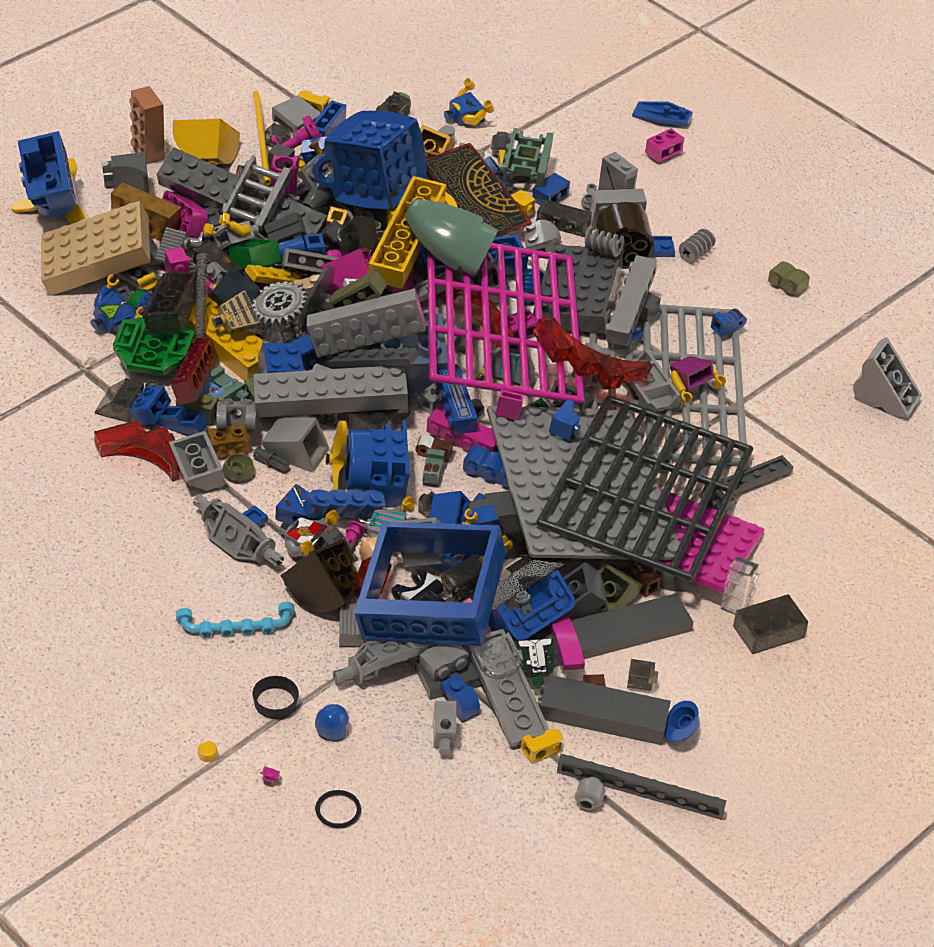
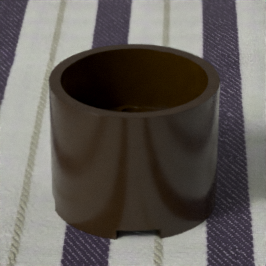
[596,202,654,269]

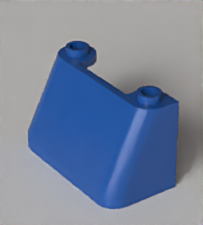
[488,570,575,642]

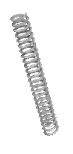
[195,253,207,338]

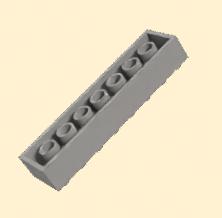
[254,365,408,418]

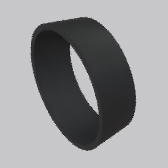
[252,675,299,719]

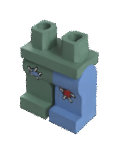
[201,366,250,414]

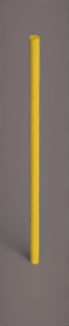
[253,91,271,186]

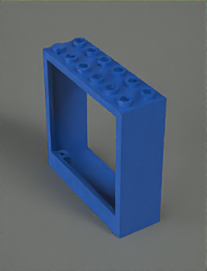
[354,521,506,646]

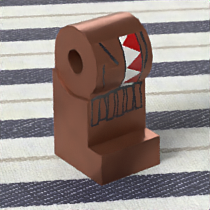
[623,561,661,597]

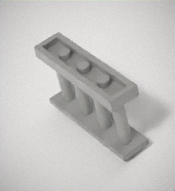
[221,155,292,235]

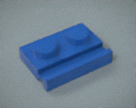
[651,236,675,257]

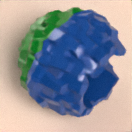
[128,290,156,316]

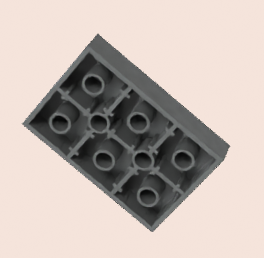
[533,244,623,334]

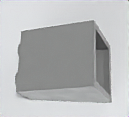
[261,418,329,472]

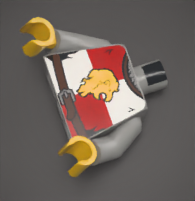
[279,510,340,559]

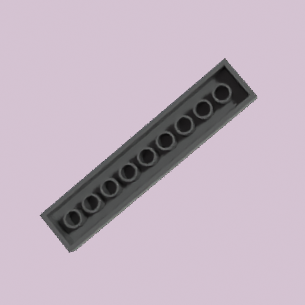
[157,147,327,241]

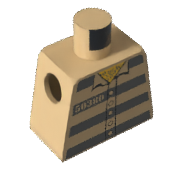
[212,291,260,333]

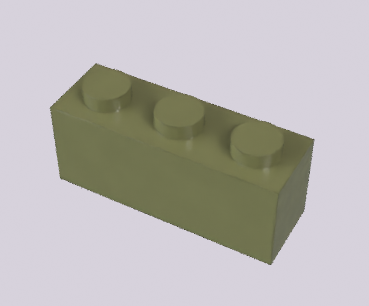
[327,270,387,309]

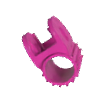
[271,155,299,195]

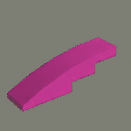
[549,615,585,670]

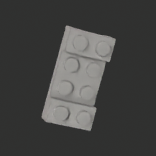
[614,348,681,412]

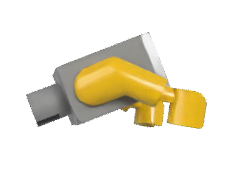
[203,213,259,251]

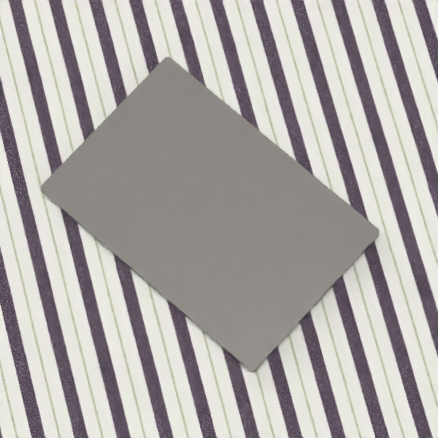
[487,405,683,560]

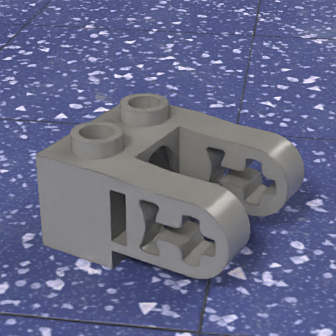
[216,399,255,429]

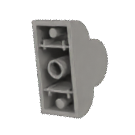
[853,337,922,418]

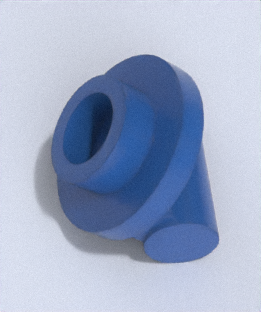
[630,327,644,342]

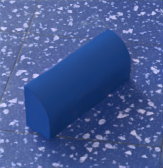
[425,491,470,570]

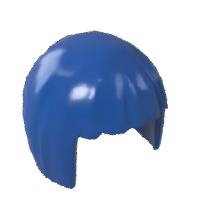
[315,704,349,740]

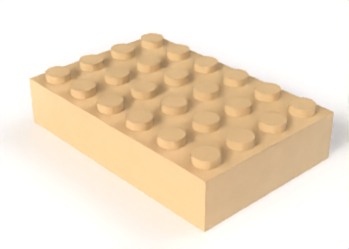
[41,201,150,296]

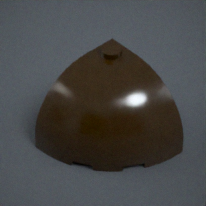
[280,539,358,612]

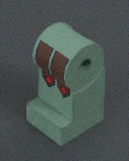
[422,448,445,485]

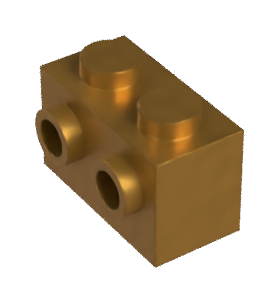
[207,424,250,458]

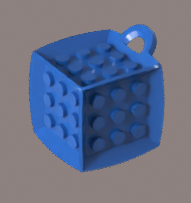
[312,111,427,209]

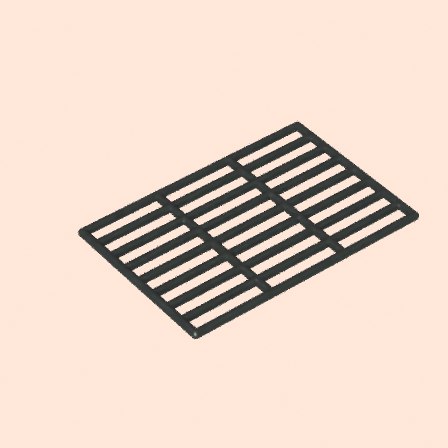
[536,395,754,581]

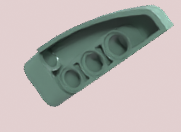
[405,199,498,277]

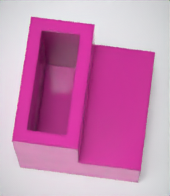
[495,390,524,420]

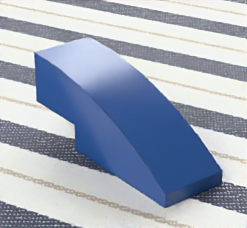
[155,406,209,435]

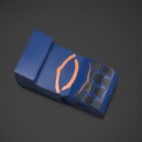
[711,308,747,337]

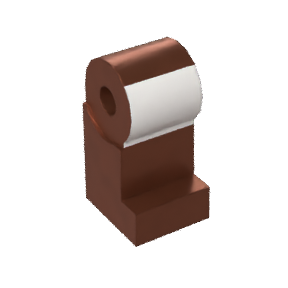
[415,434,454,463]

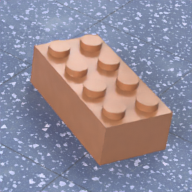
[129,86,165,164]

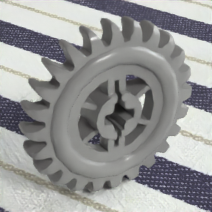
[251,281,308,328]

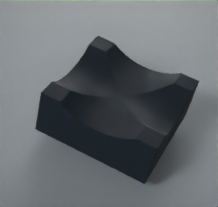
[208,266,261,306]

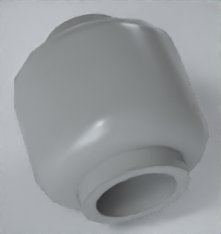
[575,777,606,810]

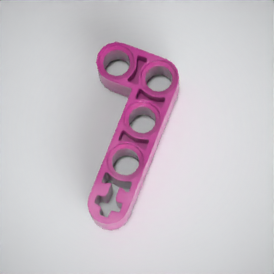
[162,191,208,238]

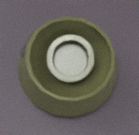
[222,453,256,481]

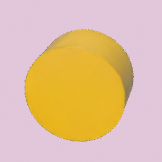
[198,741,218,762]

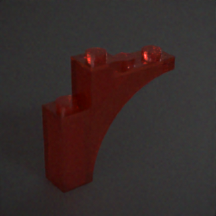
[94,420,180,482]

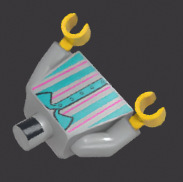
[477,344,535,389]
[359,497,415,538]

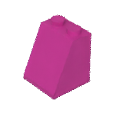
[321,248,372,295]

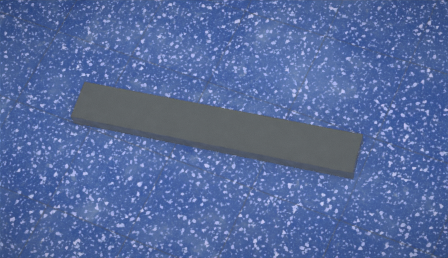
[415,593,693,700]

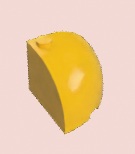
[173,118,240,165]

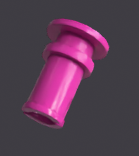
[344,521,365,546]

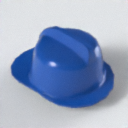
[665,700,700,742]

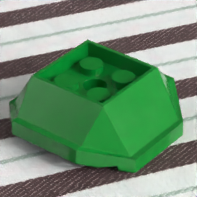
[113,316,195,376]

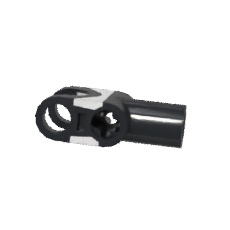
[391,569,447,602]

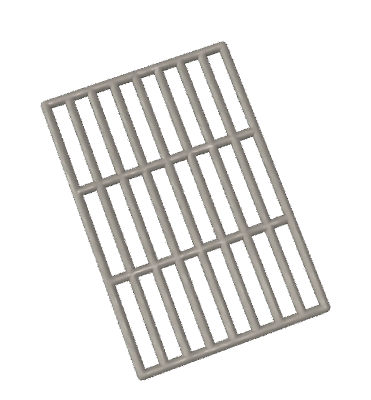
[590,301,748,465]

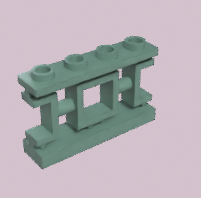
[500,128,554,187]

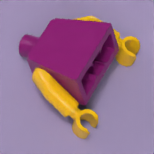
[670,356,726,406]

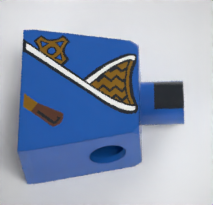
[275,484,324,525]

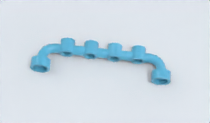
[176,602,295,638]

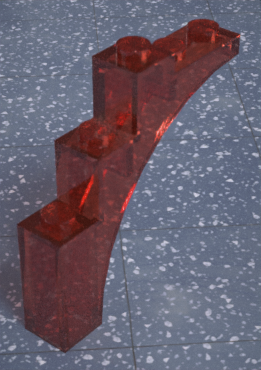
[533,318,653,390]

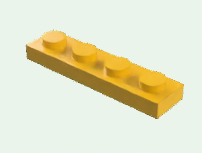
[244,265,304,285]

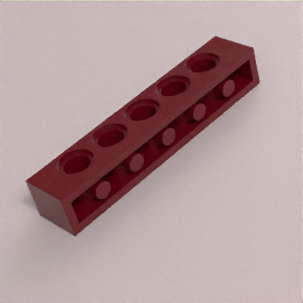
[171,337,218,405]

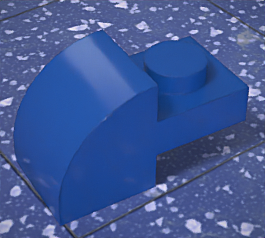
[440,674,480,723]

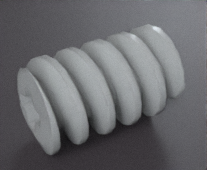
[585,227,624,257]
[679,228,716,263]

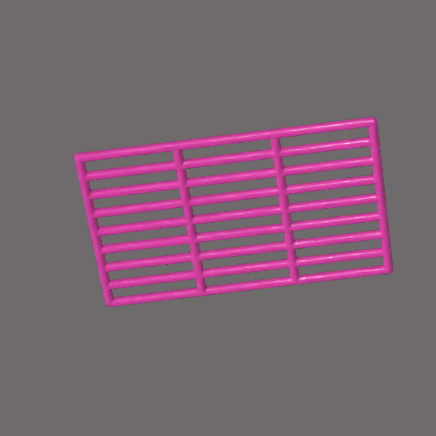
[427,243,584,404]

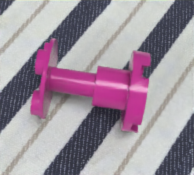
[271,114,323,149]

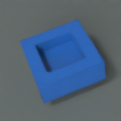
[242,505,268,527]

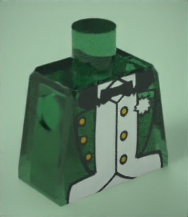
[511,639,554,688]

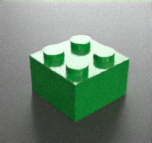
[228,238,281,271]

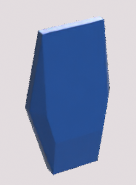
[632,101,693,126]

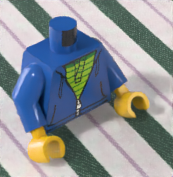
[90,274,149,332]

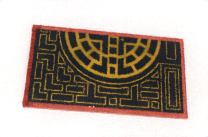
[426,143,532,237]

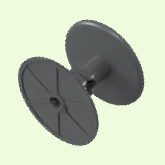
[298,265,379,351]

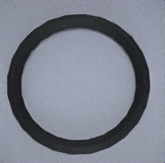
[315,790,361,828]

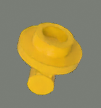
[137,272,158,291]

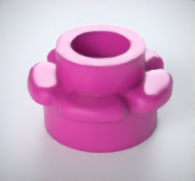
[260,766,280,783]

